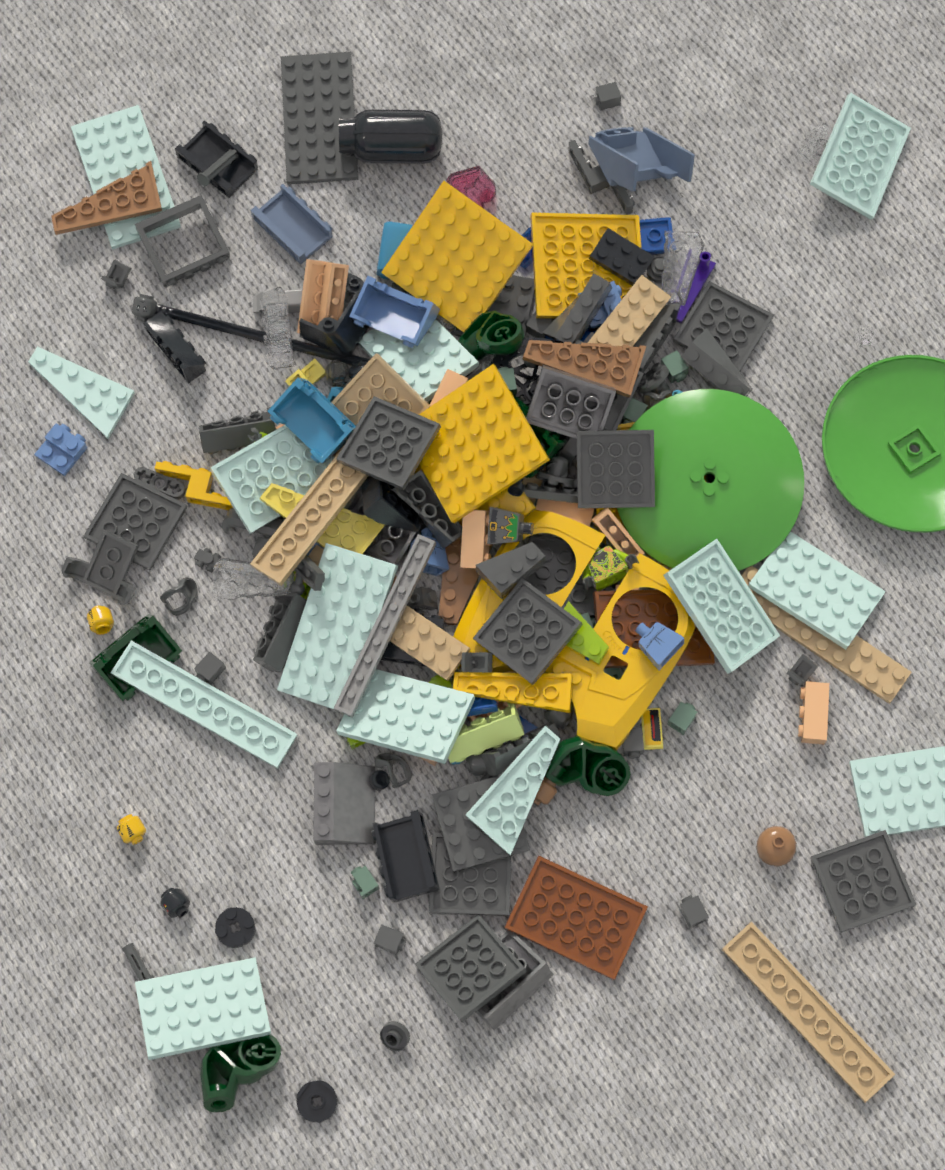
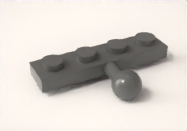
[523,482,578,503]
[290,555,325,595]

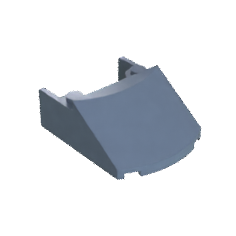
[588,127,695,192]

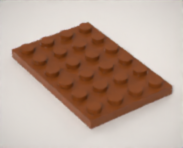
[593,590,715,668]
[504,856,648,981]

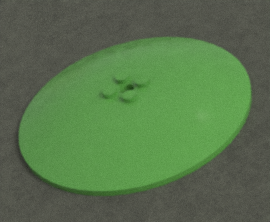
[822,355,945,533]
[617,389,804,571]

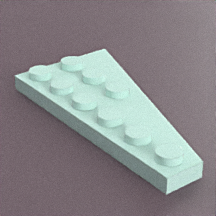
[28,346,135,439]
[465,726,560,855]

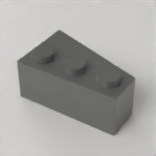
[476,542,546,600]

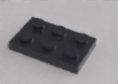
[589,228,655,286]

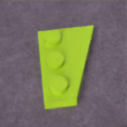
[564,601,609,664]

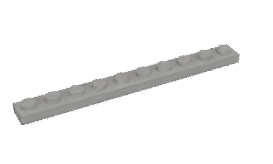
[334,534,437,718]

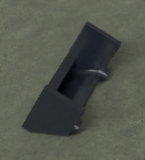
[299,273,369,357]

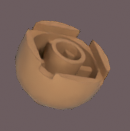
[756,826,797,867]

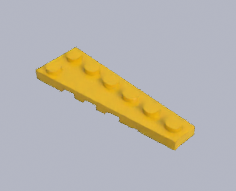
[453,672,572,713]

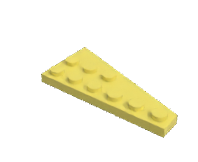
[259,483,385,554]

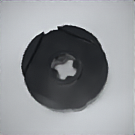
[215,907,256,948]
[296,1080,338,1123]

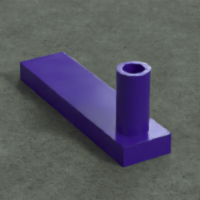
[671,251,716,324]

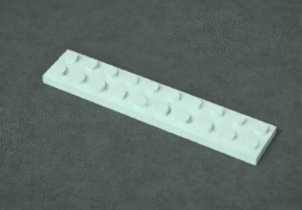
[111,641,298,769]

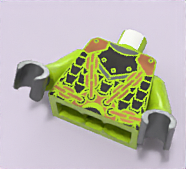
[582,546,639,591]

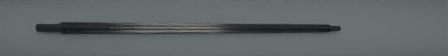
[155,304,370,366]

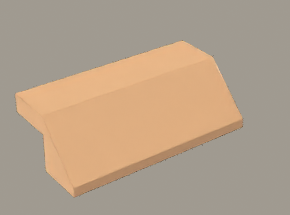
[297,259,349,334]

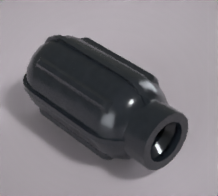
[339,109,443,164]

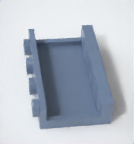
[250,184,333,265]

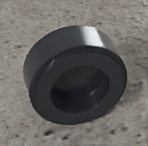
[369,770,390,791]

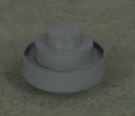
[647,256,674,283]
[380,1021,410,1051]

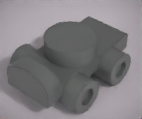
[194,548,223,573]

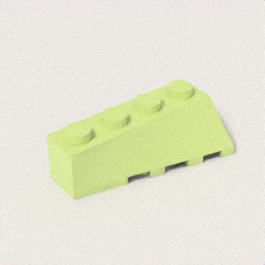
[448,703,524,763]

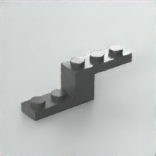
[568,140,635,215]

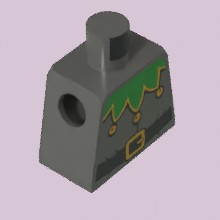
[487,507,534,544]

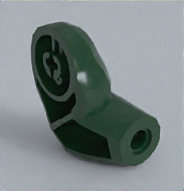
[458,311,525,361]
[545,736,631,796]
[201,1035,281,1113]

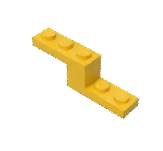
[154,461,233,510]

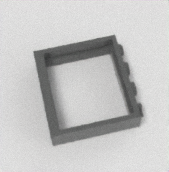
[135,195,230,286]

